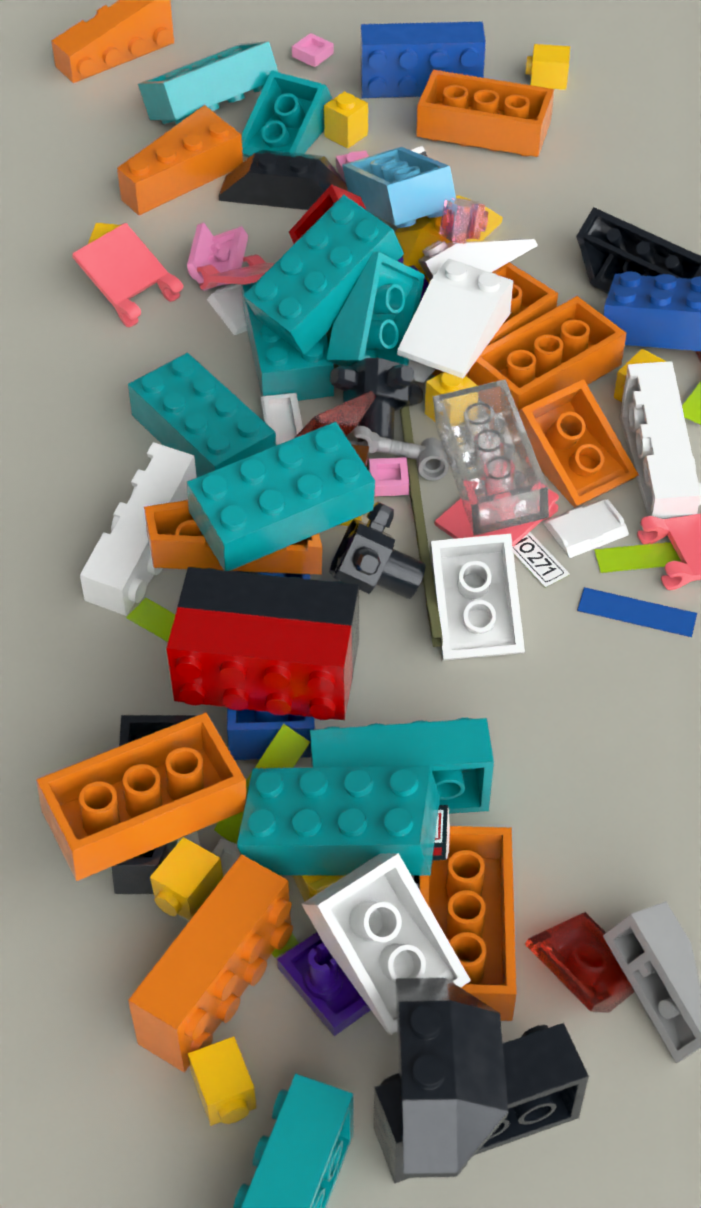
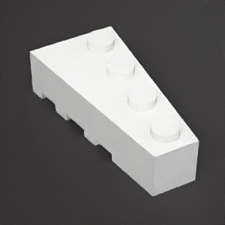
[620,361,701,519]
[80,442,197,616]

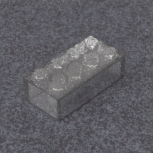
[433,379,549,536]

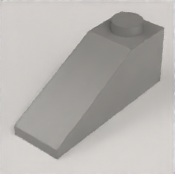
[603,902,701,1063]

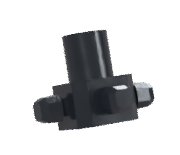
[330,358,423,442]
[329,502,426,599]

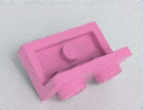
[187,223,248,291]

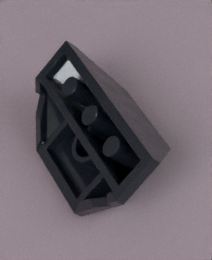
[219,150,348,210]
[576,207,701,294]
[395,978,508,1178]

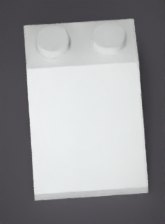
[418,239,538,281]
[397,258,513,379]
[430,534,525,661]
[302,853,471,1035]

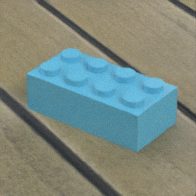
[342,147,458,228]

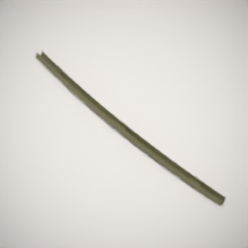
[400,406,443,647]

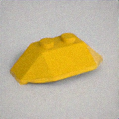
[395,195,502,283]

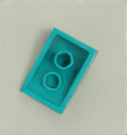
[241,70,333,158]
[326,252,425,366]

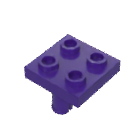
[277,932,371,1036]

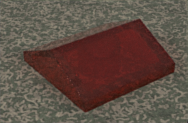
[294,391,376,438]
[525,912,635,1013]

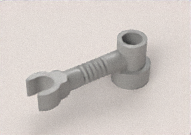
[350,426,449,480]

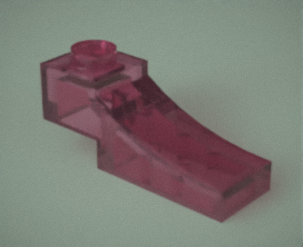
[439,198,488,244]

